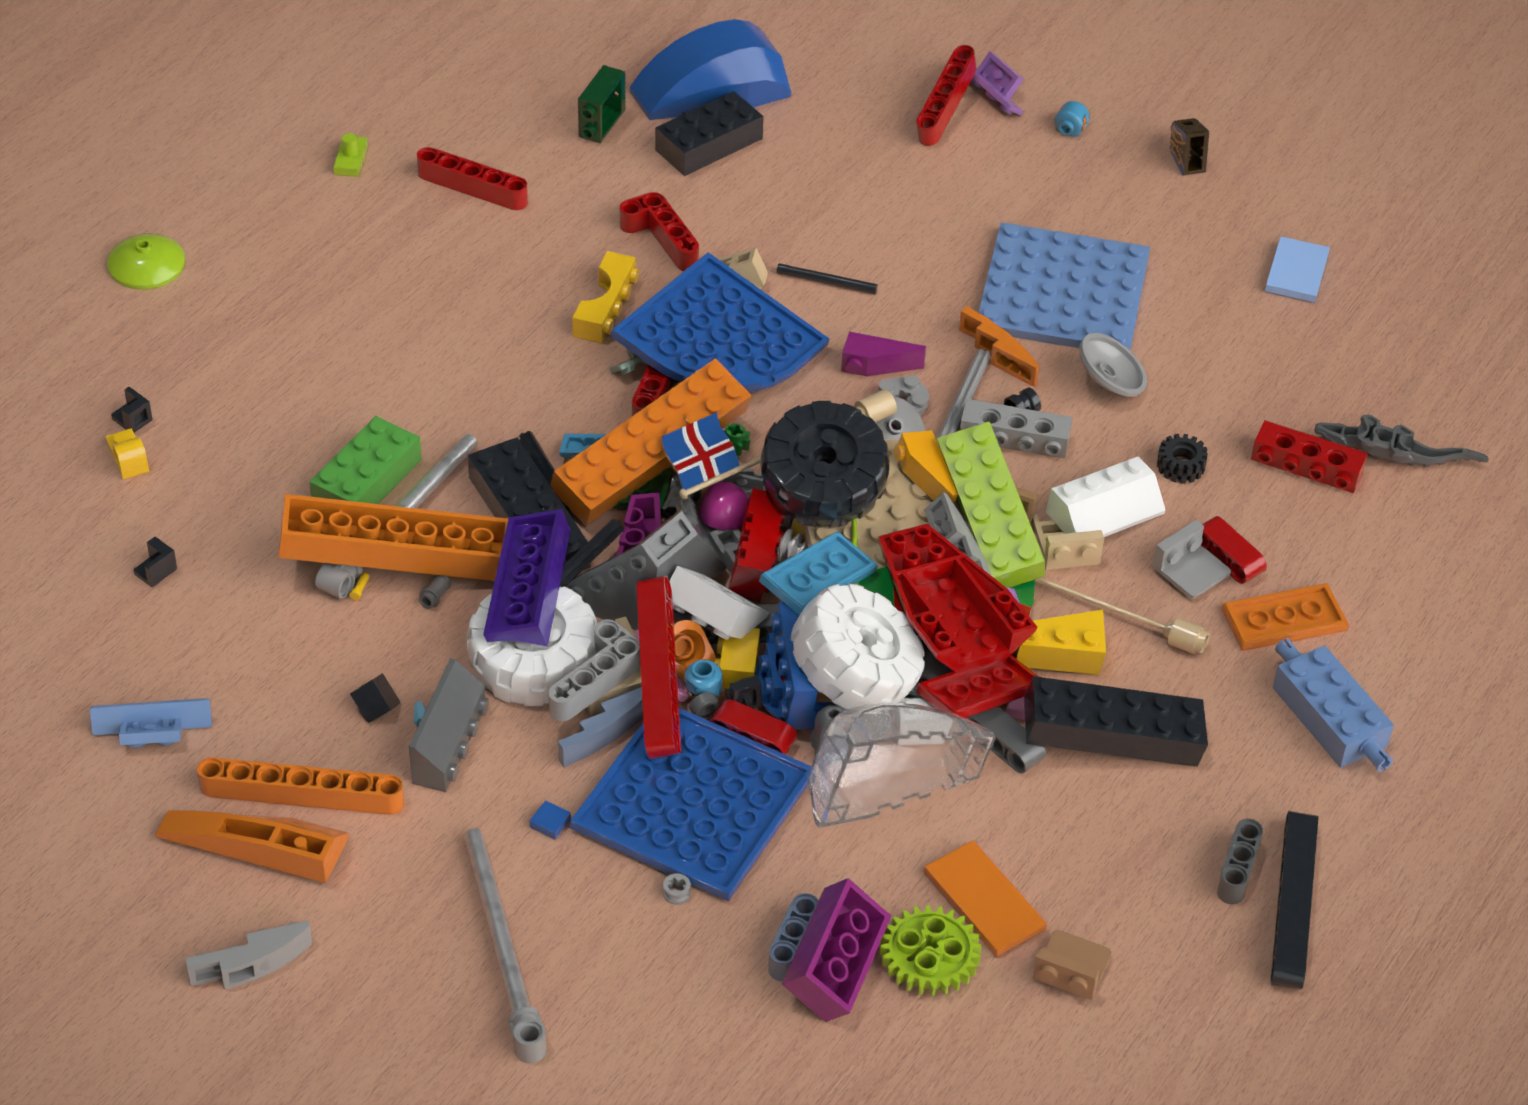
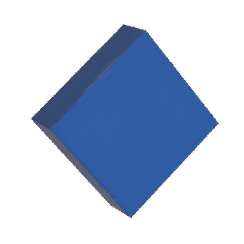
[529,800,571,839]

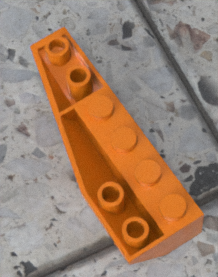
[155,810,349,883]

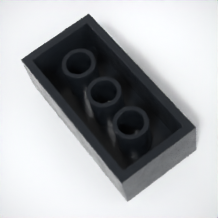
[655,91,764,176]

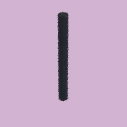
[777,263,878,294]

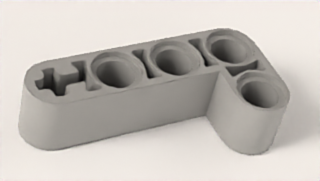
[548,619,640,721]

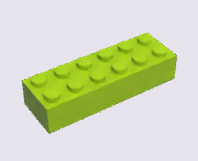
[937,421,1045,588]

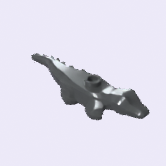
[1314,414,1489,467]

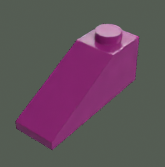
[841,331,926,376]

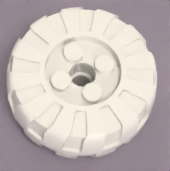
[791,584,925,715]
[467,586,597,706]

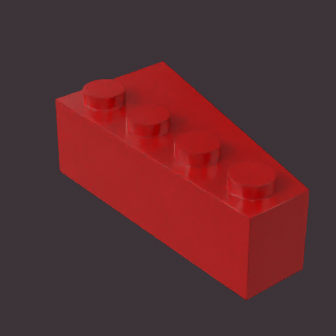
[728,488,786,602]

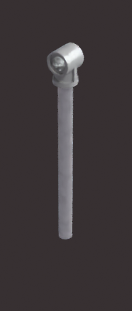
[315,434,478,599]
[464,828,547,1063]

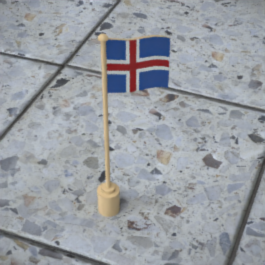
[662,389,897,499]

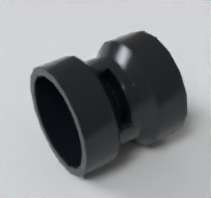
[1004,387,1041,411]

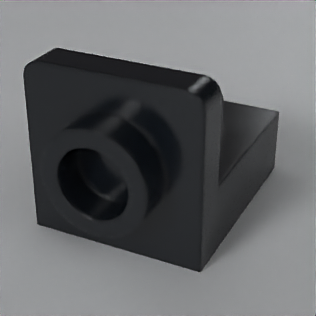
[725,675,762,709]

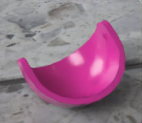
[700,482,748,530]

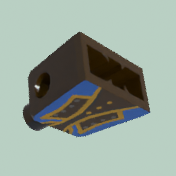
[1170,118,1209,176]

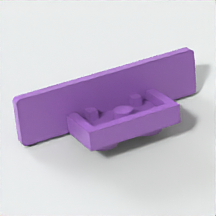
[971,51,1024,115]

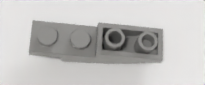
[185,920,312,989]

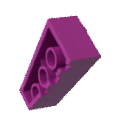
[615,492,663,556]

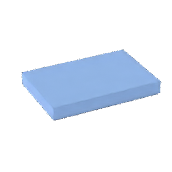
[1265,236,1330,303]

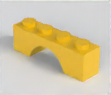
[572,251,639,344]

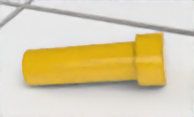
[349,572,370,601]

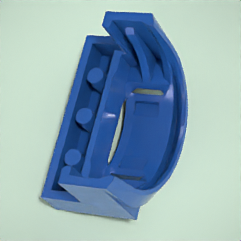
[754,602,848,730]

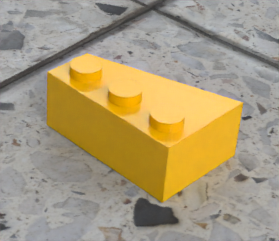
[1014,609,1106,675]

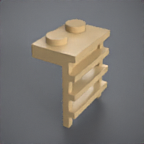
[1032,514,1104,570]

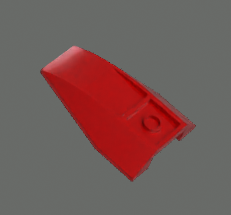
[878,524,1037,673]

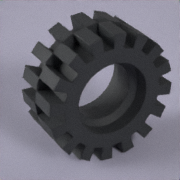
[1157,434,1208,483]

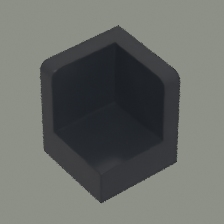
[111,386,153,433]
[133,536,177,587]
[350,673,400,723]

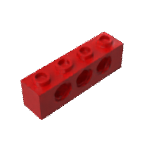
[1251,420,1368,493]

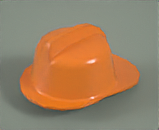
[674,620,716,683]

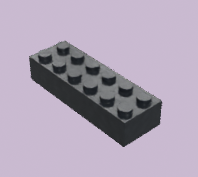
[467,437,591,570]
[1024,676,1208,767]

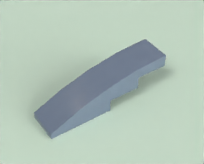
[558,687,643,767]

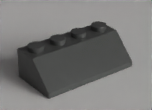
[409,658,489,792]

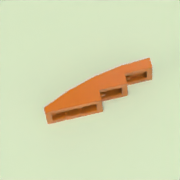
[959,306,1039,387]

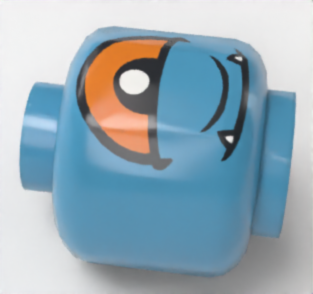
[1054,101,1090,137]
[685,660,723,700]

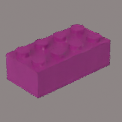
[782,878,891,1022]

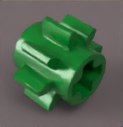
[723,423,751,456]

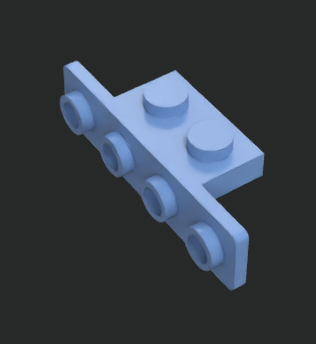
[90,698,212,747]

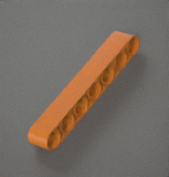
[197,757,404,814]

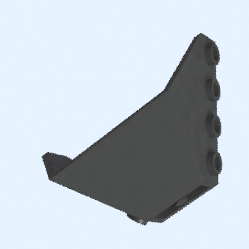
[566,489,728,630]

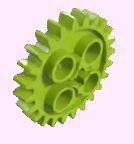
[880,904,982,996]

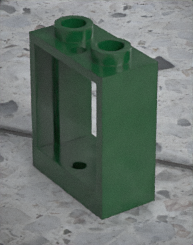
[578,65,626,144]

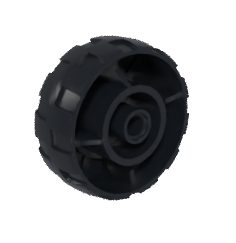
[760,401,890,528]

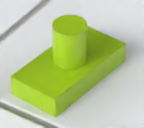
[334,133,368,177]

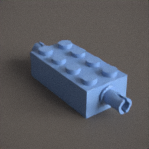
[1272,638,1394,772]

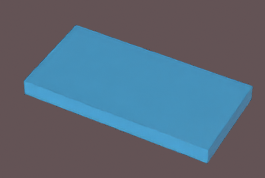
[759,531,878,616]

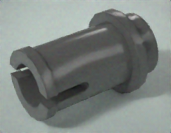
[419,575,451,608]

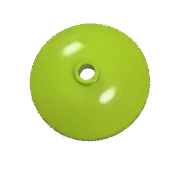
[107,233,185,290]

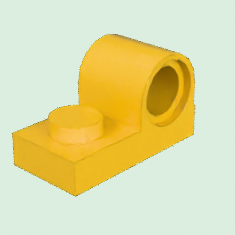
[105,428,149,479]

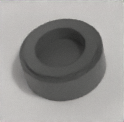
[689,692,719,718]

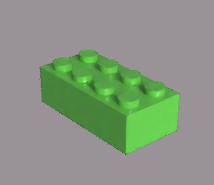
[309,416,422,504]

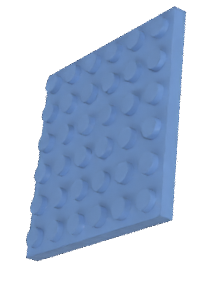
[978,222,1150,350]

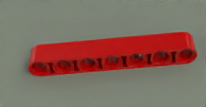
[637,575,681,759]

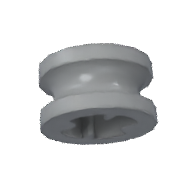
[663,873,690,905]

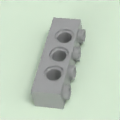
[960,399,1073,458]

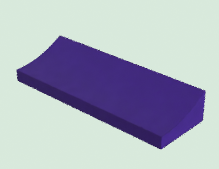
[483,509,571,647]

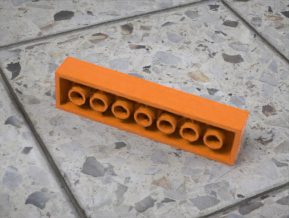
[550,358,752,526]
[278,494,508,581]

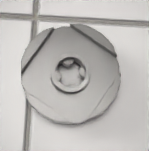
[877,375,929,417]

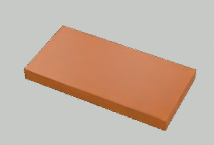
[1221,583,1349,651]
[924,840,1047,957]

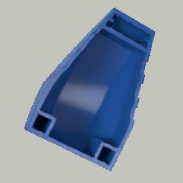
[630,19,791,120]

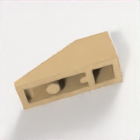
[686,248,768,289]

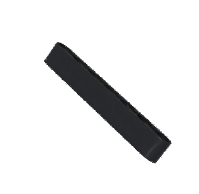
[1270,811,1319,990]

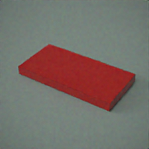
[917,655,1039,722]

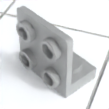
[1152,520,1231,599]

